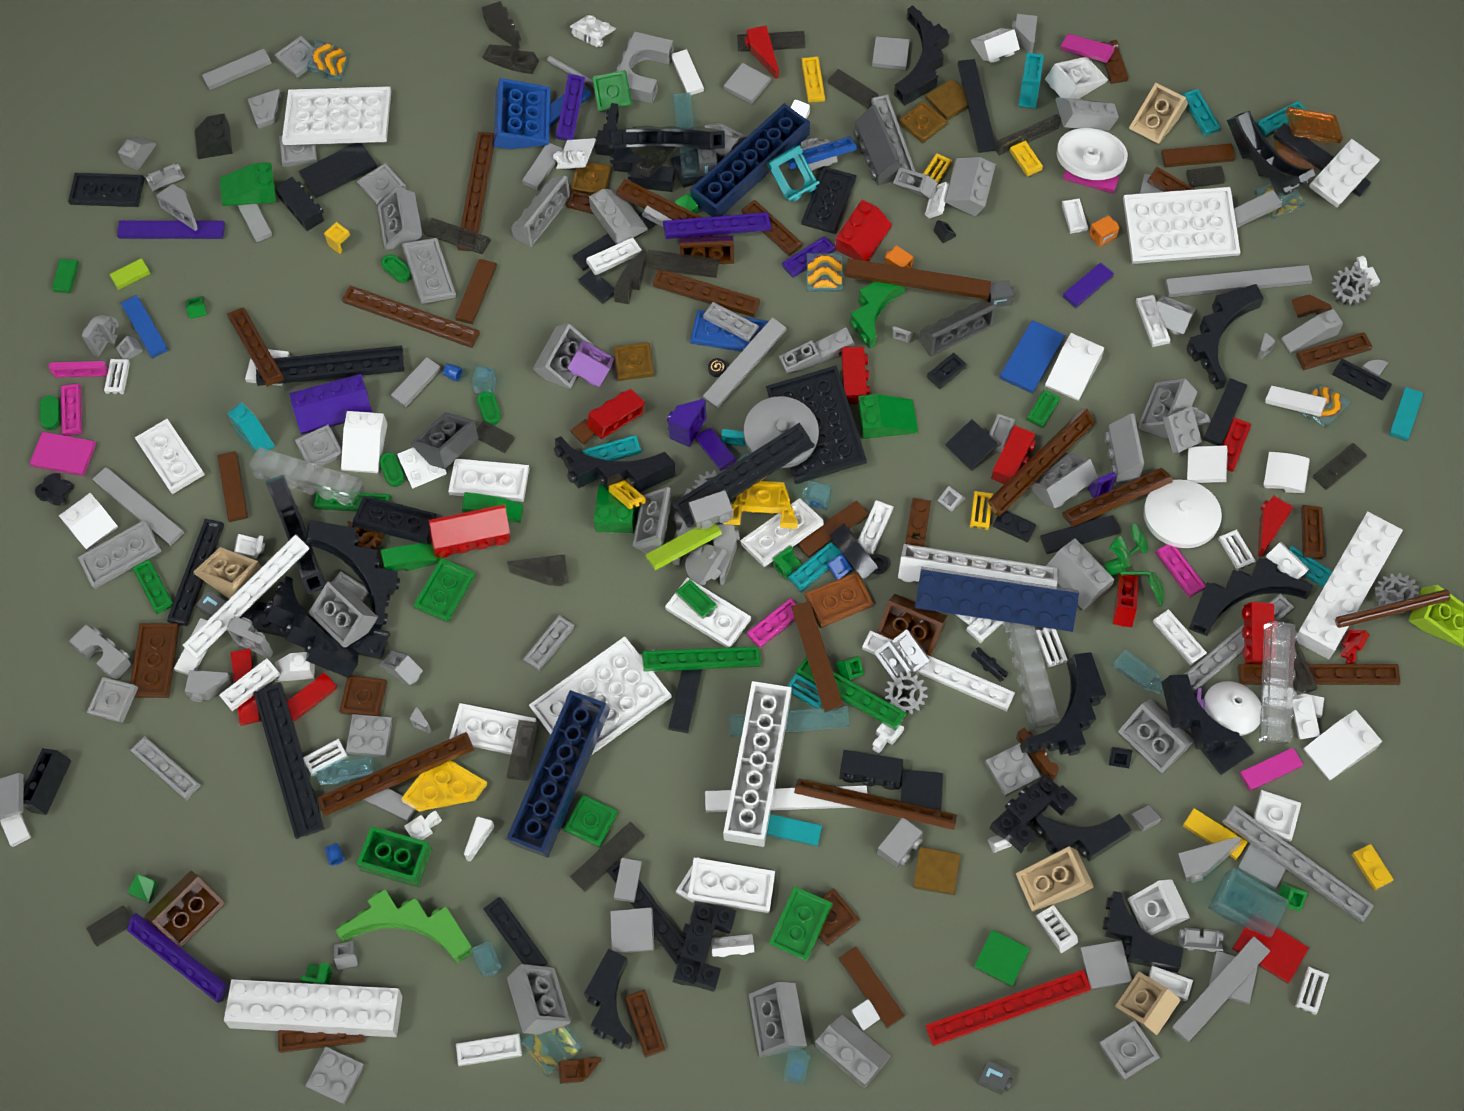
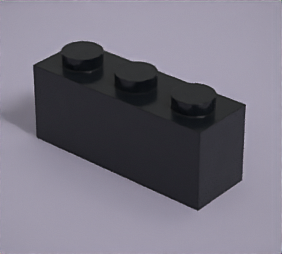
[275,177,324,231]
[23,748,71,815]
[839,750,904,790]

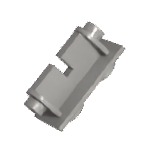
[146,163,185,191]
[1178,927,1223,952]

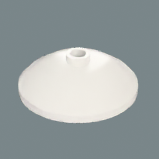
[1203,681,1263,736]

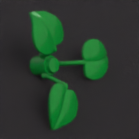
[1105,522,1164,607]

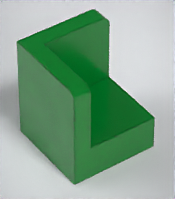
[773,546,802,580]
[300,962,333,985]

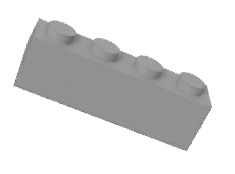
[511,176,570,248]

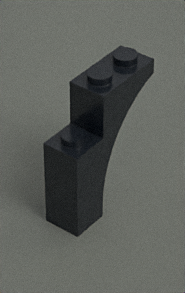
[1161,674,1241,751]
[1033,814,1132,862]
[1102,891,1183,973]
[584,948,633,1049]

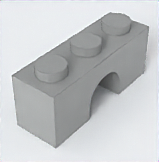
[69,625,132,680]

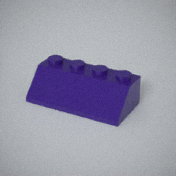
[289,374,373,435]

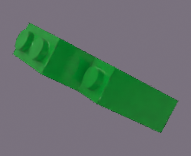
[849,282,905,349]

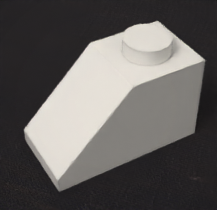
[275,652,315,682]

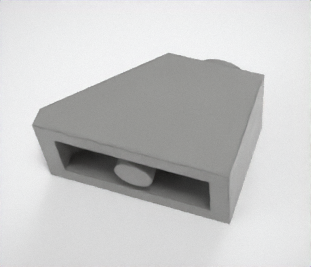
[1012,14,1037,53]
[118,137,156,170]
[893,167,938,199]
[379,651,423,685]
[185,670,233,702]

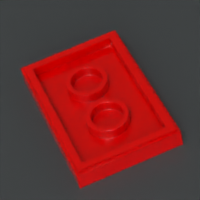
[1232,913,1309,984]

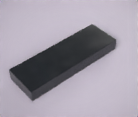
[1332,358,1392,401]

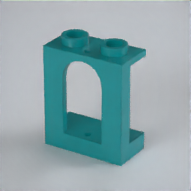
[1018,53,1044,109]
[766,145,819,202]

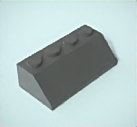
[853,105,899,185]
[919,301,996,357]

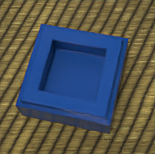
[826,553,853,580]

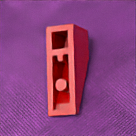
[744,25,779,79]
[1258,495,1293,557]
[1113,573,1139,628]

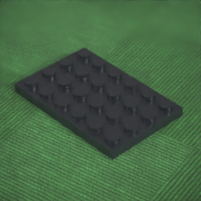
[766,365,867,484]

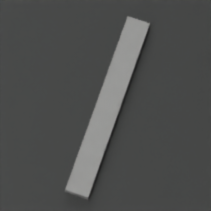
[1165,265,1313,297]
[1185,594,1294,693]
[1222,805,1374,923]

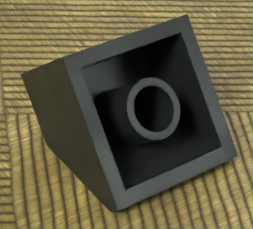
[195,113,233,159]

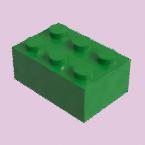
[356,826,432,888]

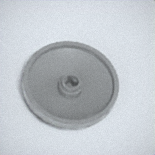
[743,396,819,468]

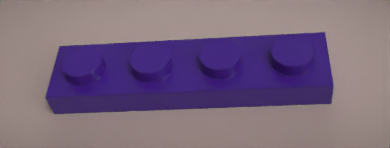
[556,73,585,141]

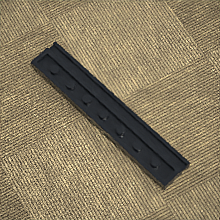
[256,346,404,386]
[672,422,815,527]
[240,601,391,660]
[253,682,325,839]

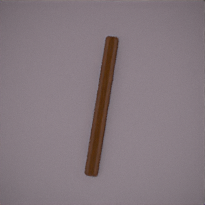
[1335,589,1451,628]

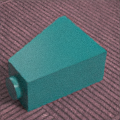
[227,402,275,458]

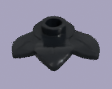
[35,473,74,505]

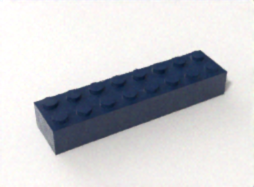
[690,103,810,217]
[915,566,1079,632]
[506,690,610,858]

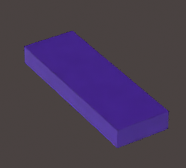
[782,236,835,278]
[1063,262,1114,308]
[695,428,737,472]

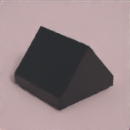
[933,220,956,243]
[1109,747,1133,769]

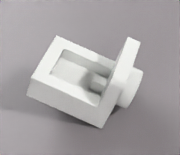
[234,534,265,559]

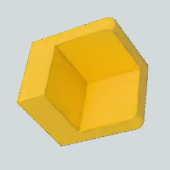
[324,222,350,254]

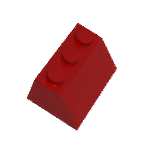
[835,200,892,261]

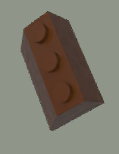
[679,235,734,266]
[877,594,948,656]
[145,870,225,948]

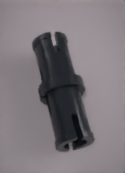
[971,647,1008,682]

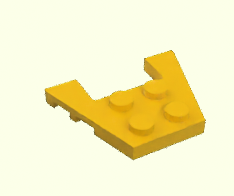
[723,481,798,529]

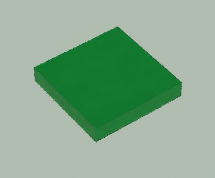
[592,70,632,111]
[563,794,618,848]
[974,930,1030,987]

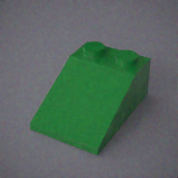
[219,162,276,206]
[858,394,918,439]
[594,484,636,533]

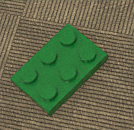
[413,558,476,623]
[769,886,833,962]

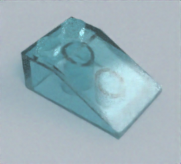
[1208,868,1289,937]

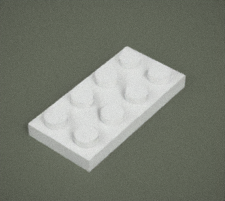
[1309,139,1380,208]
[135,419,205,494]
[448,459,529,502]
[740,498,824,567]
[665,577,751,648]
[449,703,537,758]
[687,858,775,913]

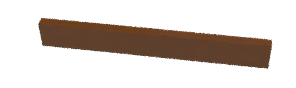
[457,132,494,252]
[845,259,991,300]
[342,285,480,348]
[988,408,1095,516]
[1237,664,1401,685]
[317,732,474,816]
[794,778,957,830]

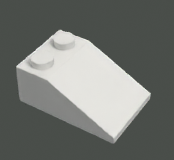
[1045,57,1108,99]
[1045,333,1104,401]
[341,411,388,473]
[1303,710,1382,781]

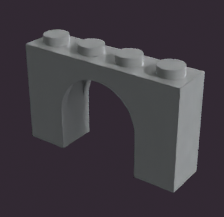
[617,31,674,104]

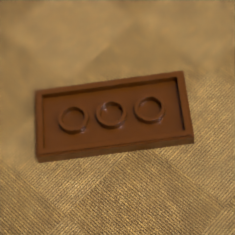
[130,623,180,698]

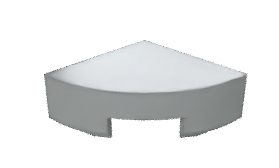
[1362,360,1388,377]
[1192,407,1211,426]

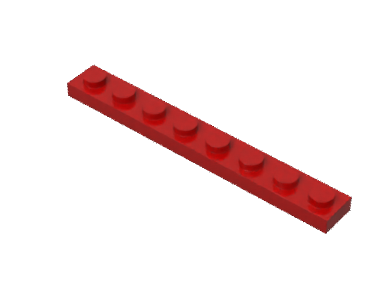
[925,970,1092,1047]

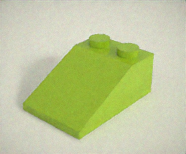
[1408,584,1464,649]

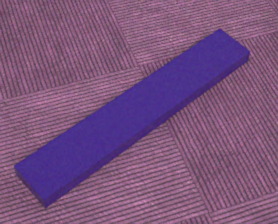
[663,212,771,239]
[117,220,225,239]
[127,913,228,1003]

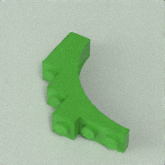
[335,890,474,964]

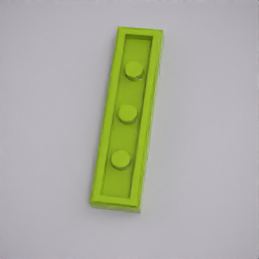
[645,523,722,571]

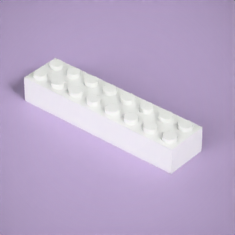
[1293,512,1403,660]
[898,544,1058,587]
[723,681,792,847]
[224,979,403,1037]

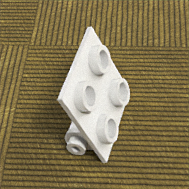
[570,15,616,47]
[553,138,596,169]
[397,448,447,489]

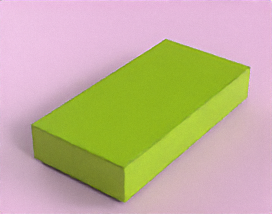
[109,258,151,290]

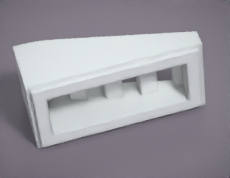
[464,817,494,862]
[1036,905,1078,953]

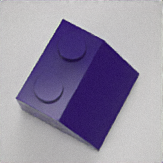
[667,399,707,447]

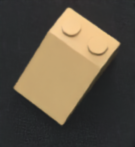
[1129,82,1188,144]
[194,547,261,599]
[1016,846,1094,911]

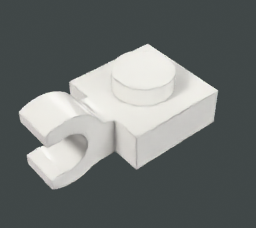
[1354,256,1380,290]
[872,723,904,754]
[404,811,442,840]

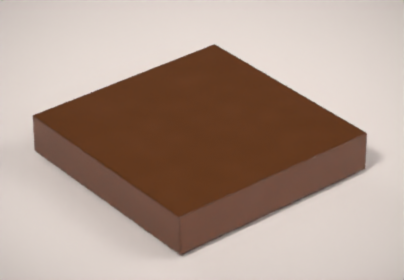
[339,675,387,716]
[819,888,860,947]

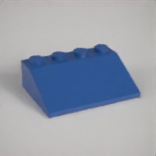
[493,78,550,149]

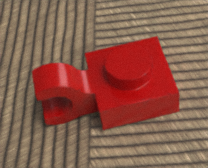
[1340,629,1369,664]

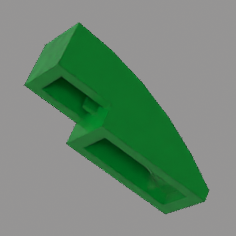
[462,492,523,523]
[381,544,444,572]

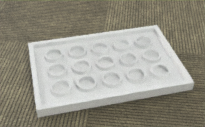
[282,87,391,145]
[1123,187,1240,264]
[529,636,671,755]

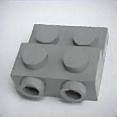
[227,616,273,659]

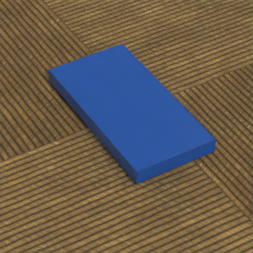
[690,310,769,352]
[999,320,1065,394]

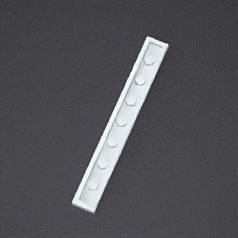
[183,535,310,659]
[862,631,1015,712]
[705,786,867,813]

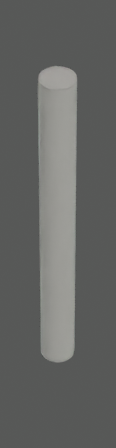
[547,56,594,88]

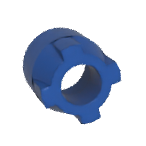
[442,363,463,382]
[325,843,345,866]

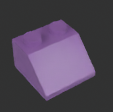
[567,340,614,387]

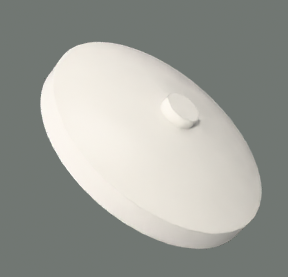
[1056,128,1128,180]
[1143,480,1222,548]

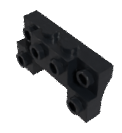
[990,774,1077,853]
[672,901,736,992]

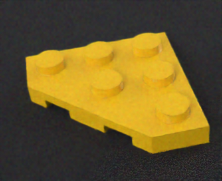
[402,761,487,811]

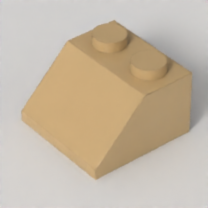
[1115,972,1181,1035]

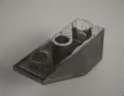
[482,1,521,49]

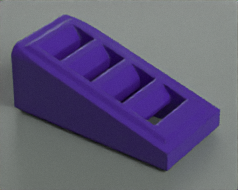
[1088,472,1116,498]

